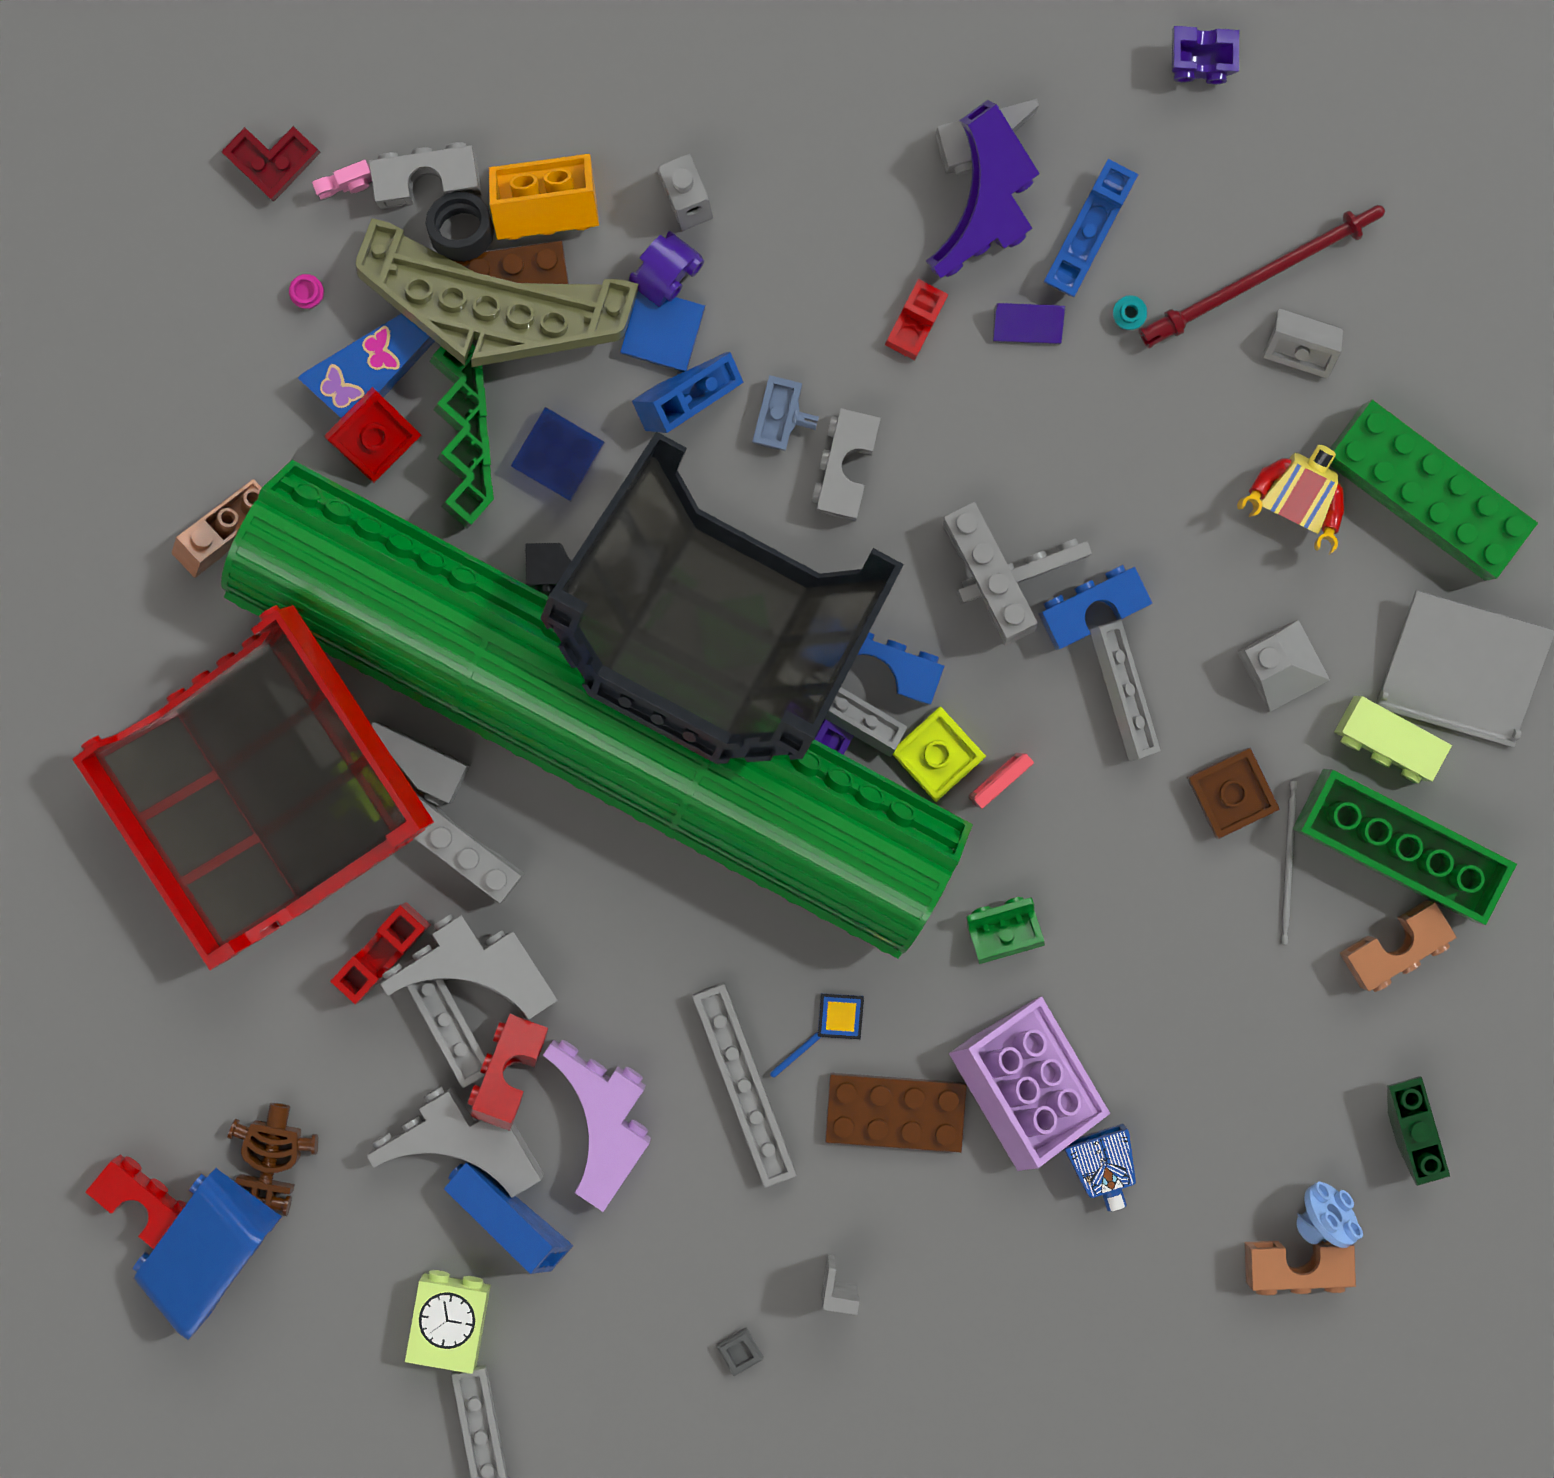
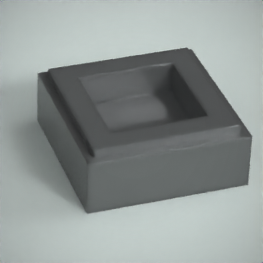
[717,1327,763,1376]

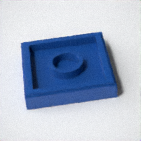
[620,291,705,372]

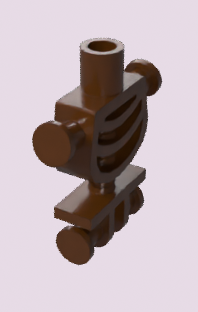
[228,1103,318,1217]

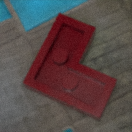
[221,126,321,202]

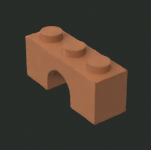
[1340,900,1457,992]
[1245,1241,1356,1295]

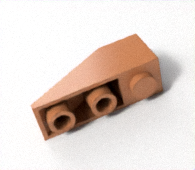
[171,479,262,578]

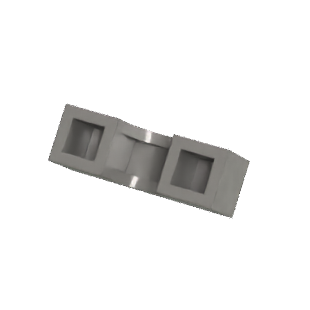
[369,142,482,209]
[811,408,881,521]

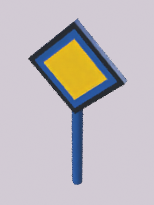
[770,993,864,1078]

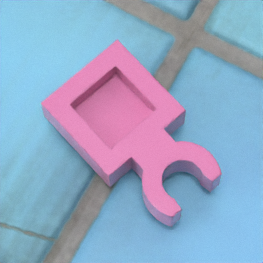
[312,160,372,200]

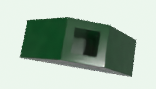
[1387,1076,1450,1186]

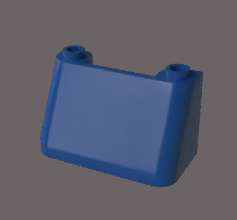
[132,1168,282,1341]

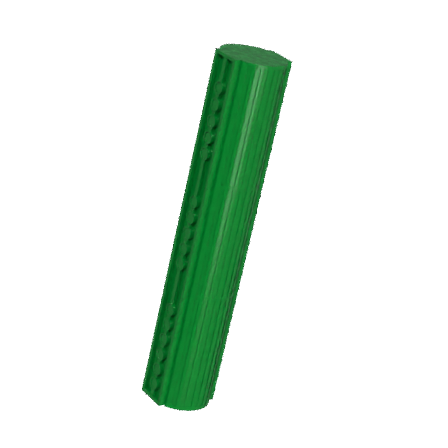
[221,460,973,959]

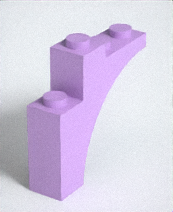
[543,1040,651,1212]

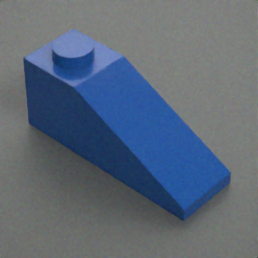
[632,352,744,433]

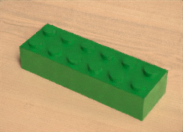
[1330,399,1538,581]
[1293,769,1517,925]

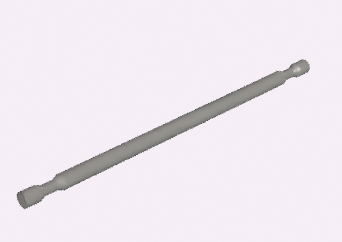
[1281,781,1297,944]

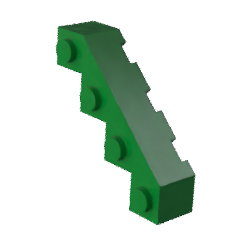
[429,344,494,529]

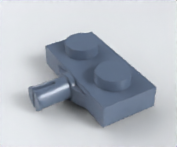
[752,375,819,452]

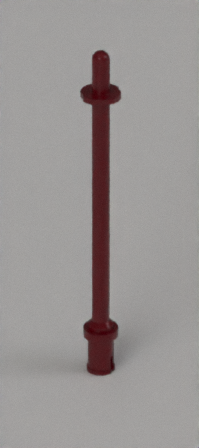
[1139,205,1385,349]

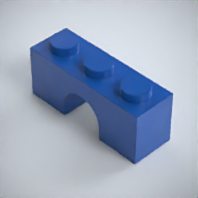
[1039,565,1153,650]

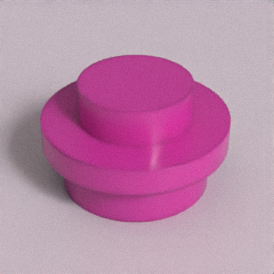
[289,274,324,309]

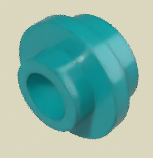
[1113,295,1147,330]

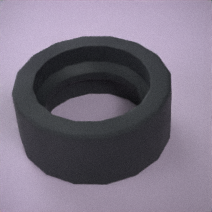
[425,192,494,262]

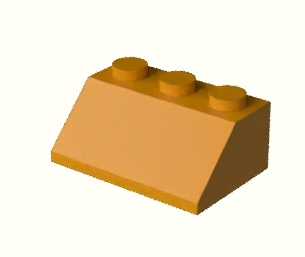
[489,154,599,240]

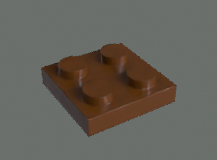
[1187,748,1280,839]

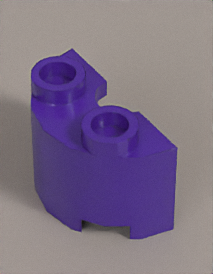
[1172,26,1240,85]
[628,231,704,308]

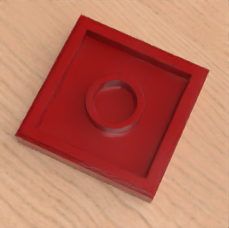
[324,387,421,483]

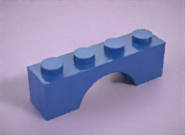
[801,616,944,705]

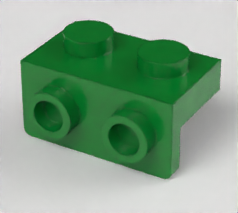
[966,897,1045,964]

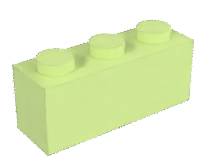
[1334,696,1452,784]

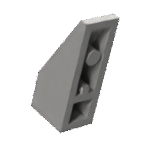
[935,99,1039,176]
[372,722,471,806]

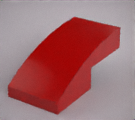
[885,279,949,361]

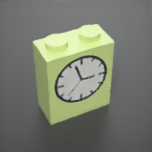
[405,1270,491,1374]

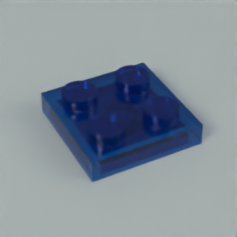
[511,407,605,502]

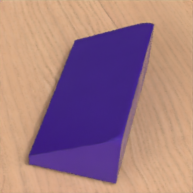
[993,303,1065,344]

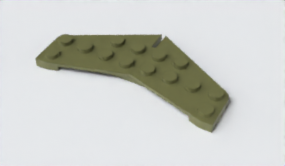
[356,218,638,367]

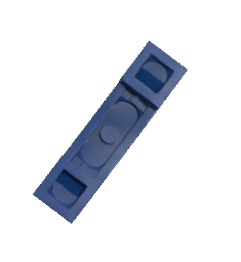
[1044,159,1139,298]

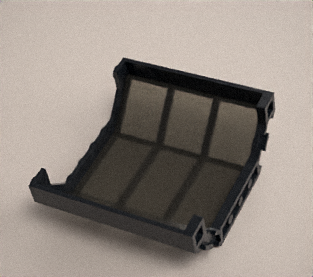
[541,431,904,764]

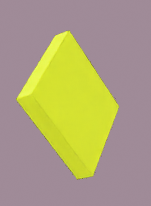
[892,706,986,802]

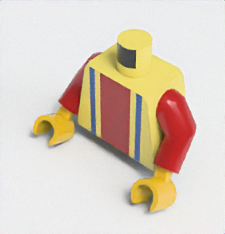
[1237,445,1344,555]

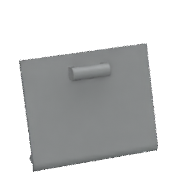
[1377,590,1554,747]

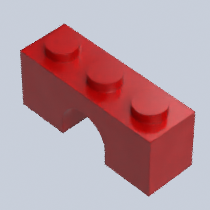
[330,902,431,1005]
[467,1014,548,1131]
[85,1154,187,1249]

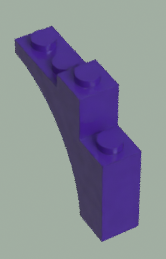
[926,100,1040,278]

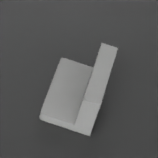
[1263,309,1343,379]
[821,1254,859,1315]

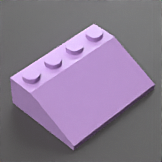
[949,997,1110,1171]

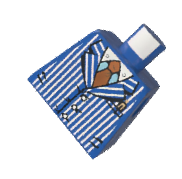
[1064,1124,1136,1211]

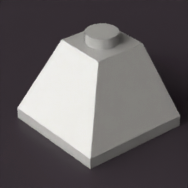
[1237,620,1330,712]

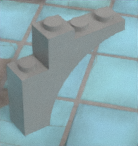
[379,914,558,1020]
[367,1086,544,1198]

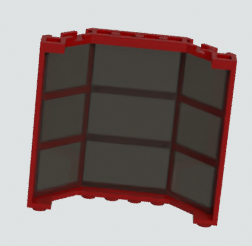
[72,605,434,970]

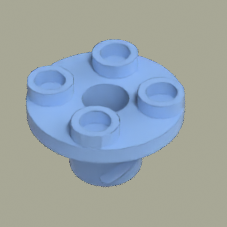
[1296,1181,1363,1248]

